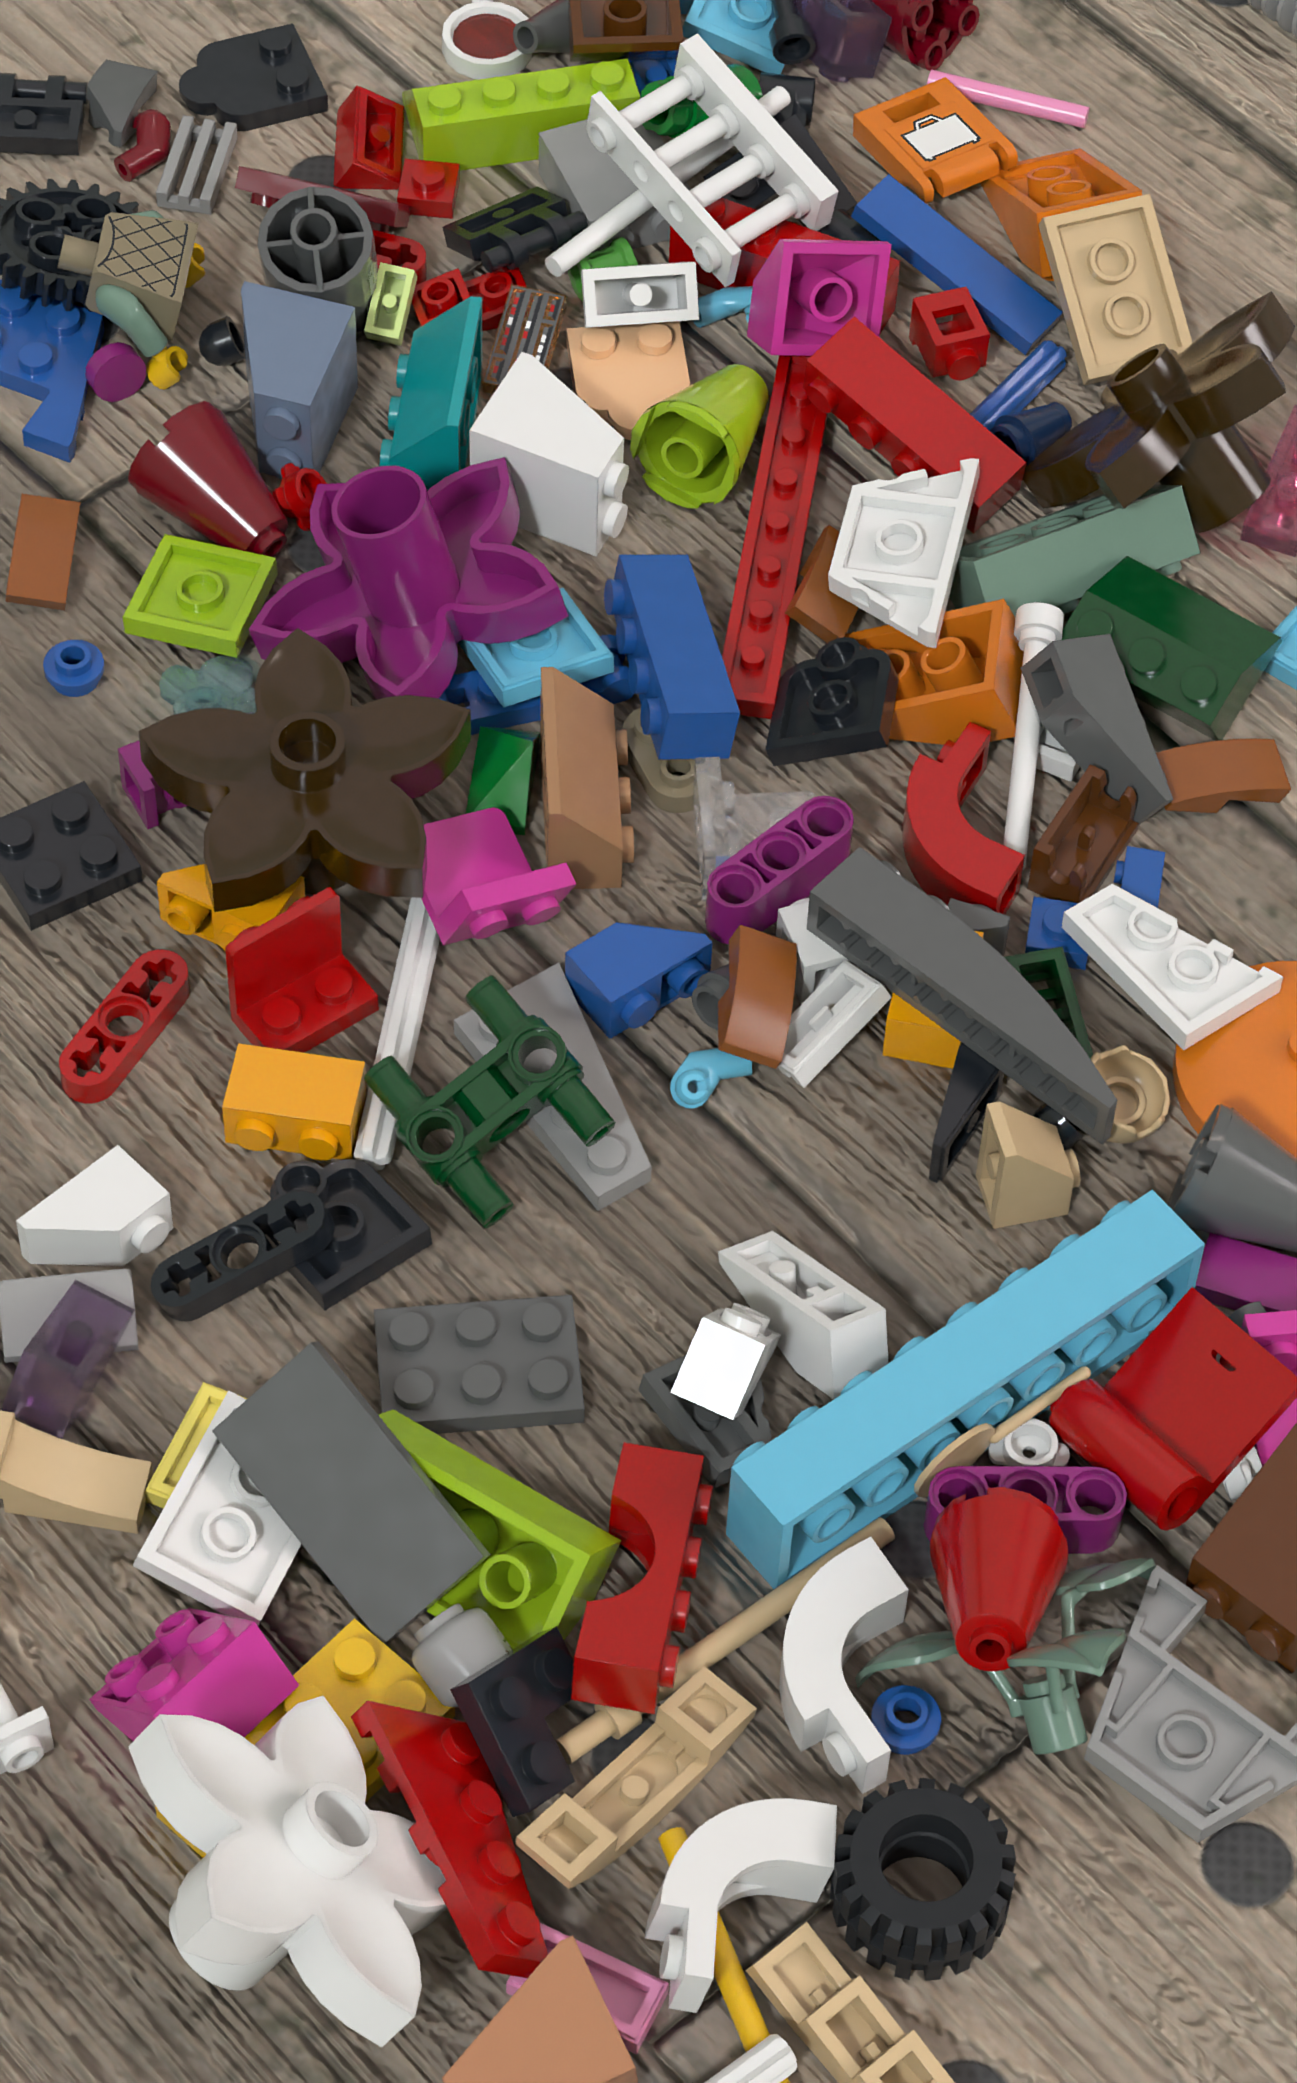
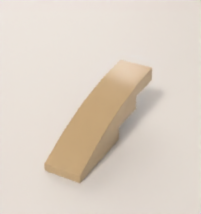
[746,1922,955,2083]

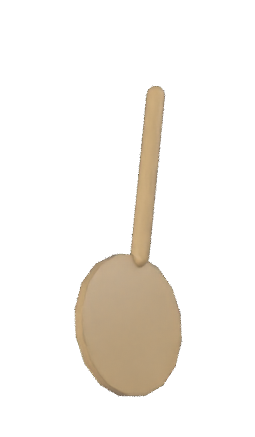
[914,1366,1091,1498]

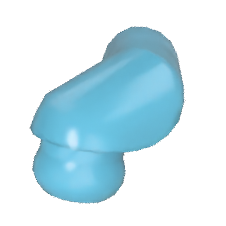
[693,286,753,328]
[670,1048,752,1108]

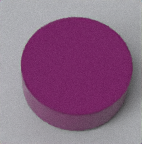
[85,342,146,402]

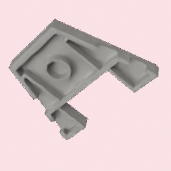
[1084,1565,1297,1843]

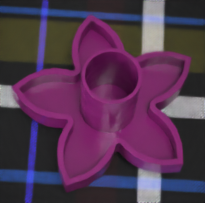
[249,457,569,700]

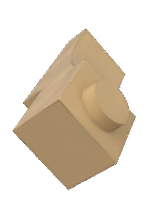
[0,1411,154,1534]

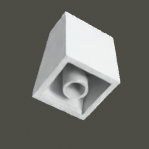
[469,352,629,556]

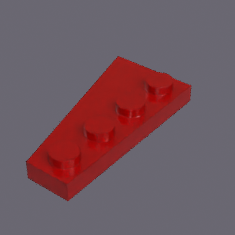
[351,1700,548,1978]

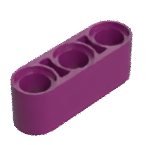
[705,796,854,944]
[923,1466,1127,1554]

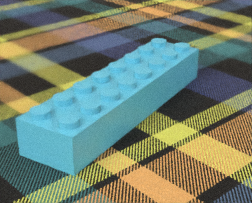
[726,1189,1205,1589]

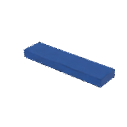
[851,174,1063,356]

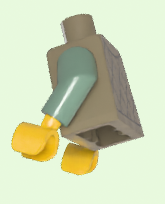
[57,210,206,390]

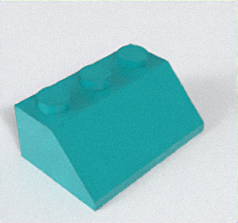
[379,296,483,490]

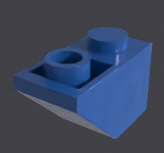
[565,922,713,1039]

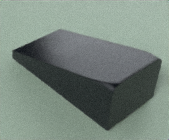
[929,1042,1004,1183]

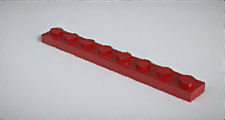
[722,355,828,719]

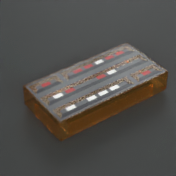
[482,284,567,394]

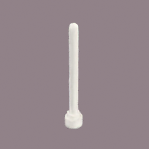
[1003,602,1064,870]

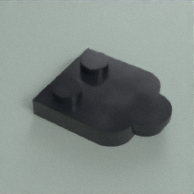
[179,23,328,131]
[765,637,899,766]
[265,1159,432,1311]

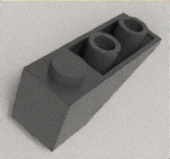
[1021,634,1174,825]

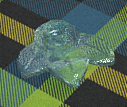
[159,656,256,715]

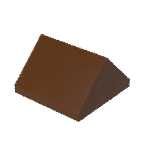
[568,0,684,62]

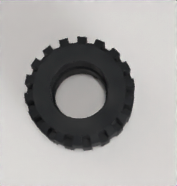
[830,1778,1016,1981]

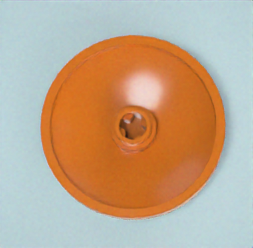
[1172,961,1297,1158]

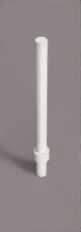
[545,86,791,277]

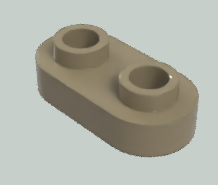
[622,708,709,813]

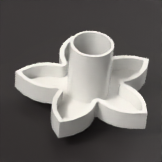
[128,1696,447,2047]

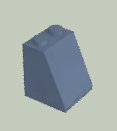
[241,281,358,479]

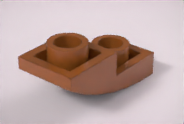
[5,493,81,611]
[785,525,859,643]
[1156,738,1292,813]
[718,925,797,1069]

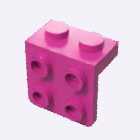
[421,808,576,946]

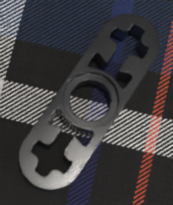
[151,1190,335,1322]

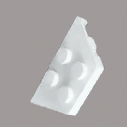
[828,458,980,648]

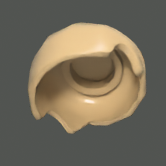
[1090,1045,1170,1144]

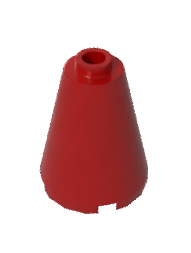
[930,1487,1069,1671]

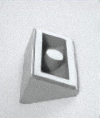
[0,1268,139,1363]

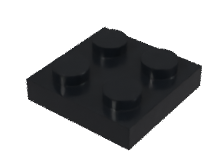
[0,781,143,931]

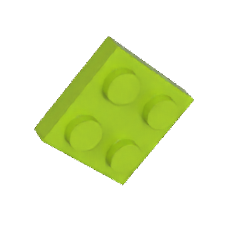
[122,534,278,658]

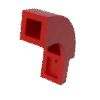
[902,722,1025,915]

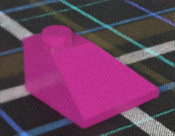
[747,239,892,356]

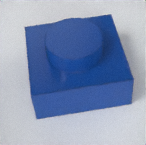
[1025,897,1088,970]

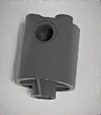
[257,187,378,332]

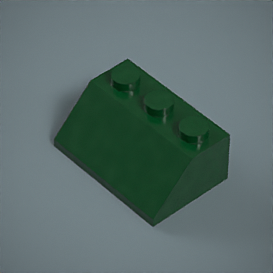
[1062,556,1282,741]

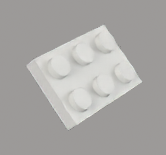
[133,1390,301,1626]

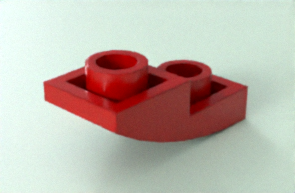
[412,267,533,331]

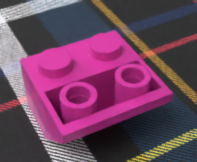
[89,1608,299,1741]

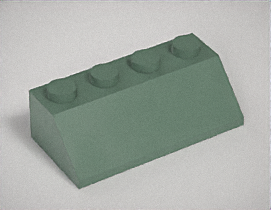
[949,485,1200,617]

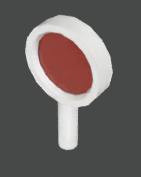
[442,0,532,80]

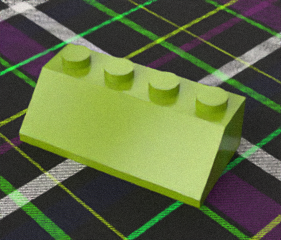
[402,58,640,171]
[378,1409,621,1649]

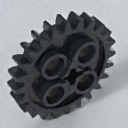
[0,179,139,312]

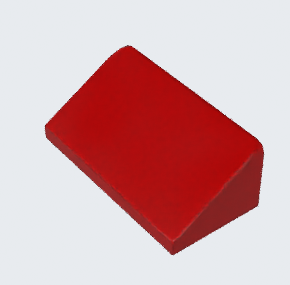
[333,85,404,190]

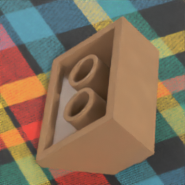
[540,667,634,889]

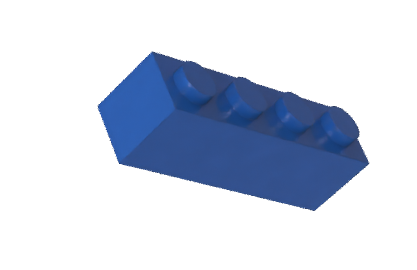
[604,555,740,760]

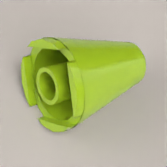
[630,364,769,508]

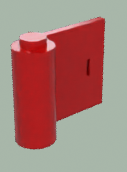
[1049,1287,1297,1531]

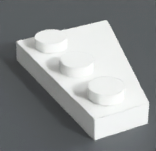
[1062,884,1283,1050]

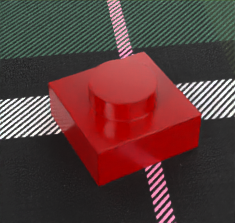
[397,158,460,219]

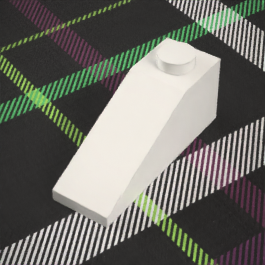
[718,1231,888,1400]

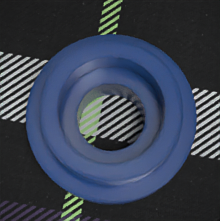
[43,640,104,697]
[871,1685,941,1755]

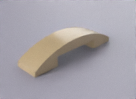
[515,1666,757,1889]

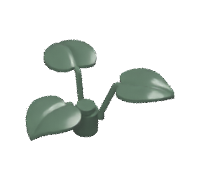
[855,1558,1156,1754]

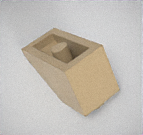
[976,1101,1080,1229]

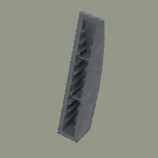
[806,847,1118,1145]

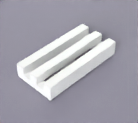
[778,960,892,1088]

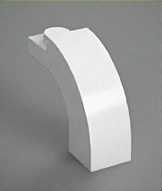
[780,1537,909,1794]
[645,1798,837,2013]

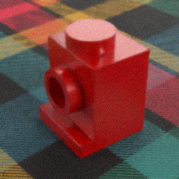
[909,286,990,381]

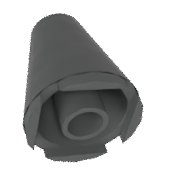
[1167,1104,1297,1252]

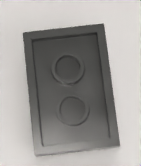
[374,1295,585,1434]

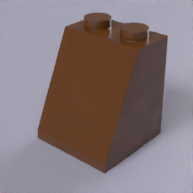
[1186,1423,1297,1673]

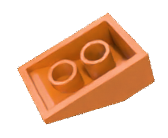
[980,148,1142,281]
[844,599,1024,745]

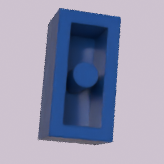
[1113,846,1166,908]

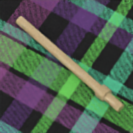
[555,1517,895,1764]

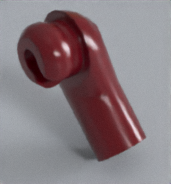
[114,109,171,182]

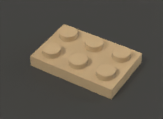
[1038,194,1192,386]

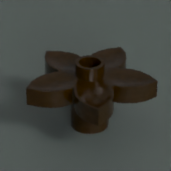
[1022,291,1295,533]
[138,628,471,912]

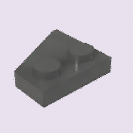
[639,1355,772,1489]

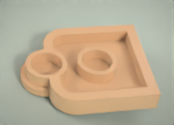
[566,321,690,440]

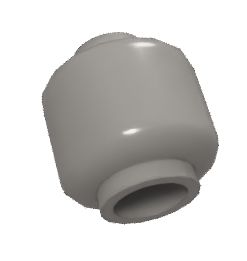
[412,1603,513,1708]

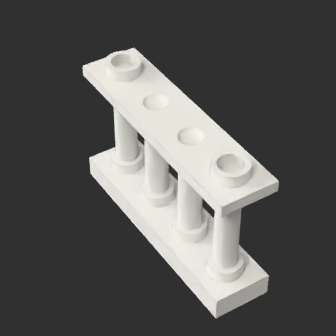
[586,33,839,288]

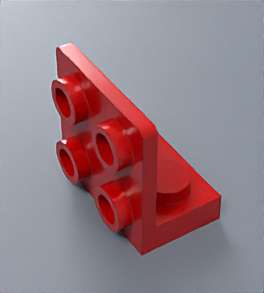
[225,887,379,1053]

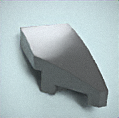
[86,59,158,147]

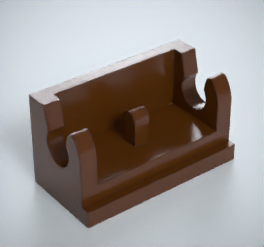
[1027,764,1139,903]

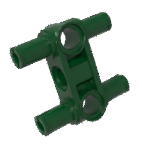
[364,975,615,1228]

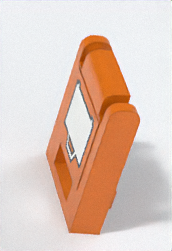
[853,77,1018,204]

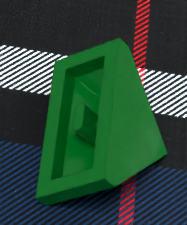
[465,726,540,835]

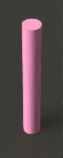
[927,70,1090,128]

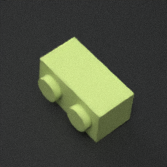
[364,262,417,346]

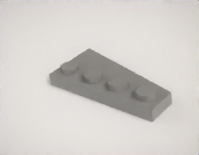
[454,962,652,1211]

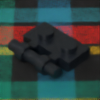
[0,73,88,156]
[442,186,588,273]

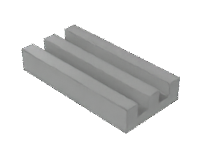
[156,115,238,215]

